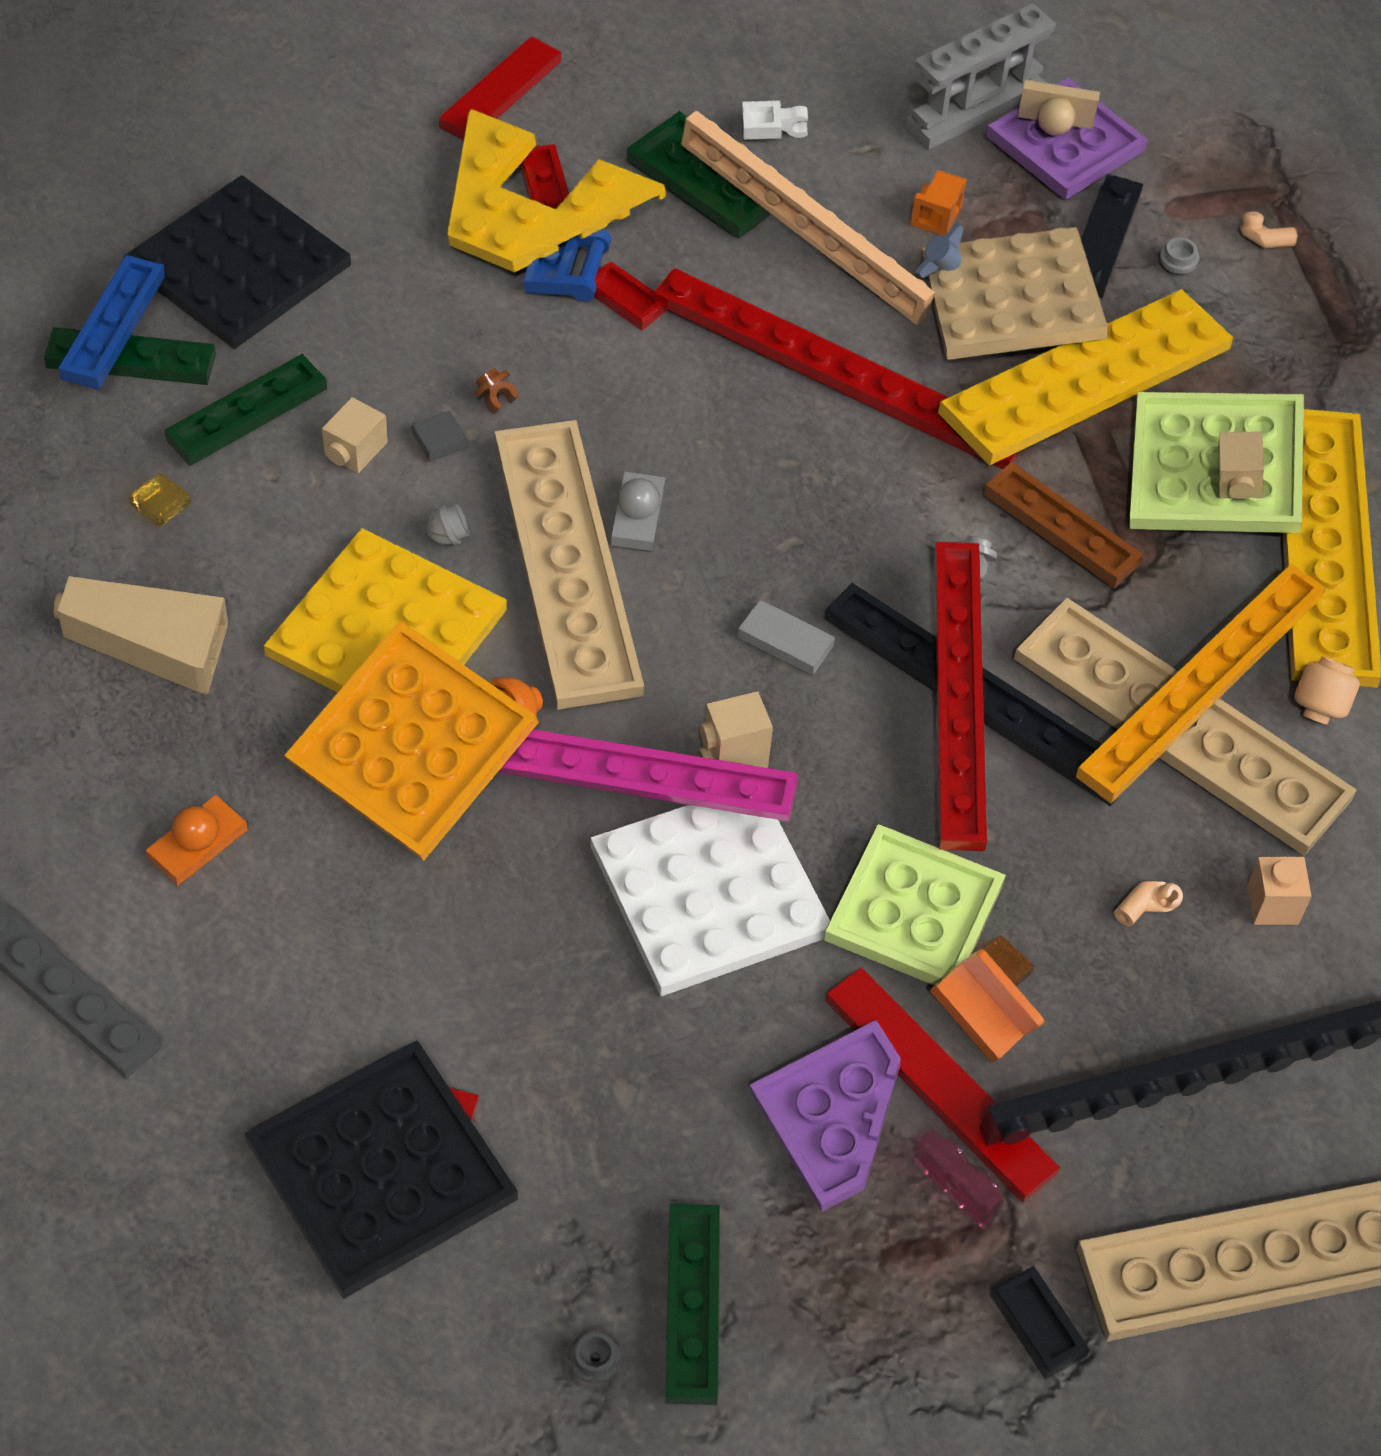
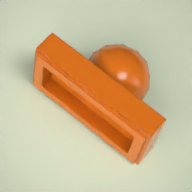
[146,795,248,886]

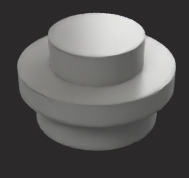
[1160,237,1199,274]

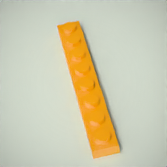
[1076,564,1326,803]

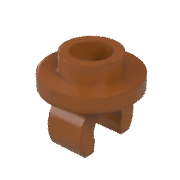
[473,368,519,414]

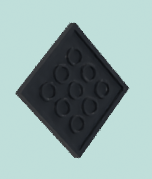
[124,175,351,350]
[245,1040,518,1299]

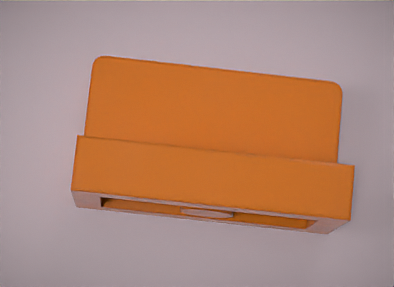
[929,949,1045,1063]

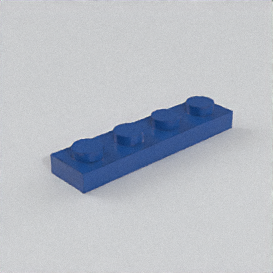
[58,255,165,390]

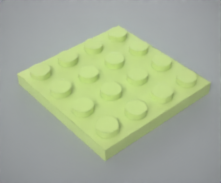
[1130,392,1304,533]

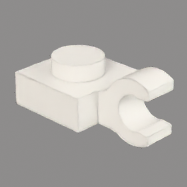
[742,101,808,140]

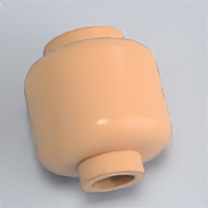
[1294,656,1360,725]

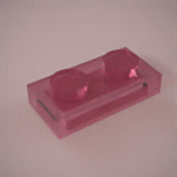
[913,1129,1004,1230]

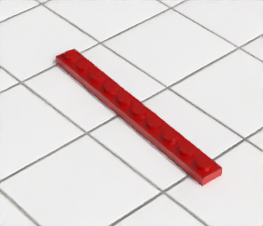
[653,268,1021,470]

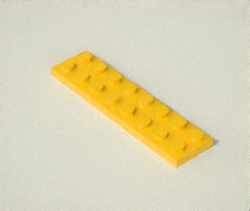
[938,289,1234,466]
[1283,409,1381,688]

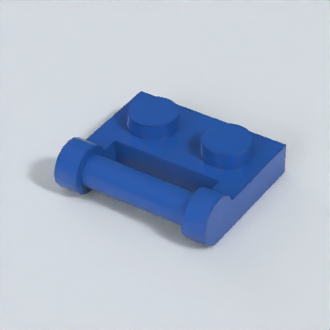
[523,229,611,302]

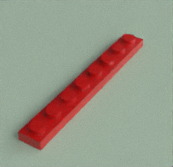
[935,541,987,851]

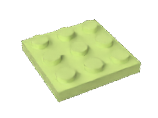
[824,824,1006,986]

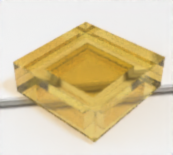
[129,472,191,528]

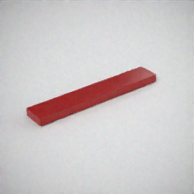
[825,967,1060,1203]

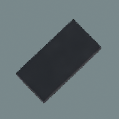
[990,1266,1090,1380]

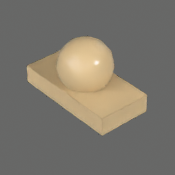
[1018,80,1100,136]

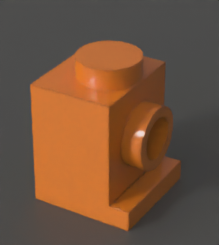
[910,170,967,236]

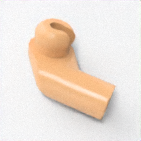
[1240,212,1297,248]
[1114,881,1183,927]

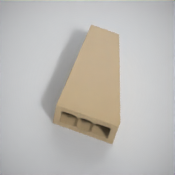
[54,576,228,694]

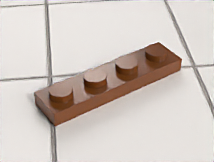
[984,462,1143,588]

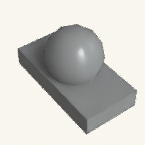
[611,472,666,551]

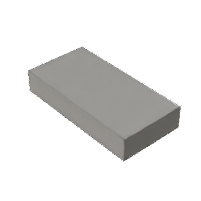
[738,600,835,676]

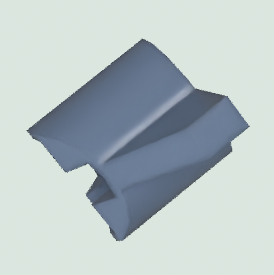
[915,222,964,278]

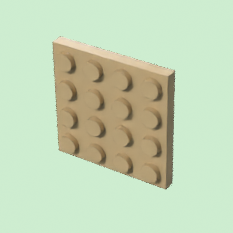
[922,227,1108,360]

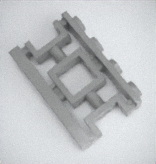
[905,4,1056,150]

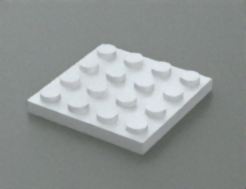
[590,805,830,996]

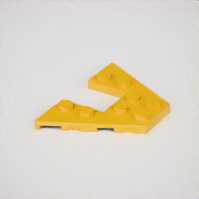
[447,109,666,272]

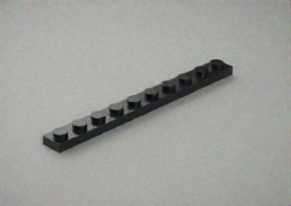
[980,1000,1381,1145]

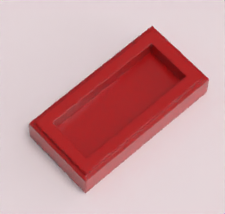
[594,261,667,331]

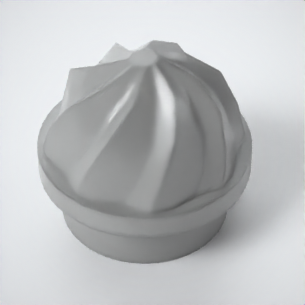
[427,504,470,546]

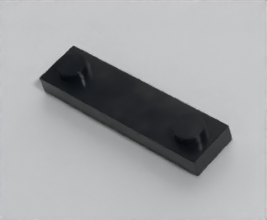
[1081,174,1144,299]

